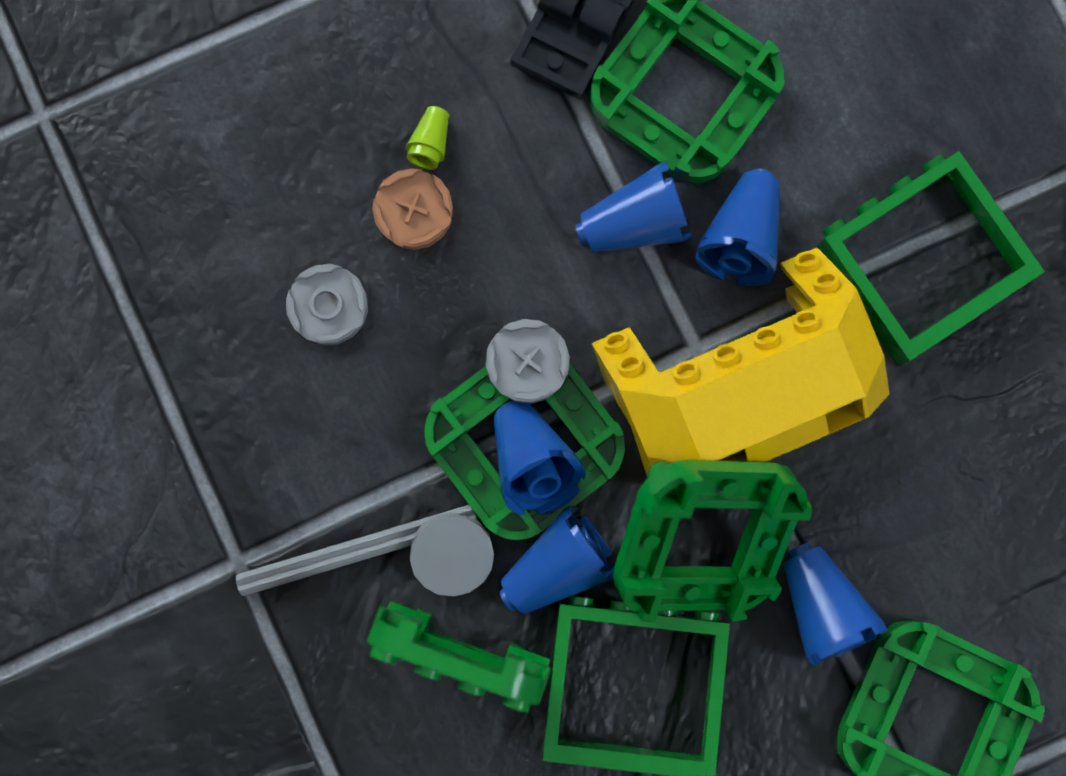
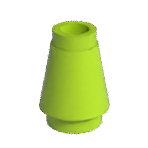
[406,106,449,170]

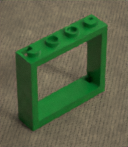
[816,151,1045,367]
[542,596,730,776]

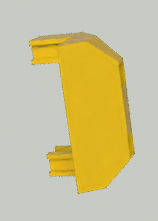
[592,247,889,478]

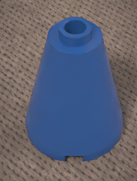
[575,161,692,252]
[695,169,780,286]
[494,401,586,515]
[500,505,615,614]
[783,543,888,667]

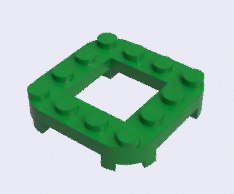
[590,0,785,185]
[424,363,625,540]
[613,460,812,623]
[367,601,552,713]
[837,621,1045,776]

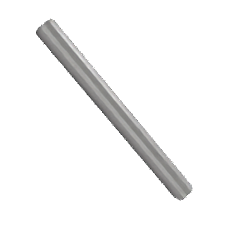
[236,505,478,596]

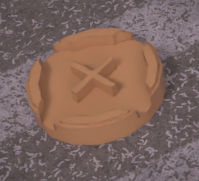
[372,168,454,250]

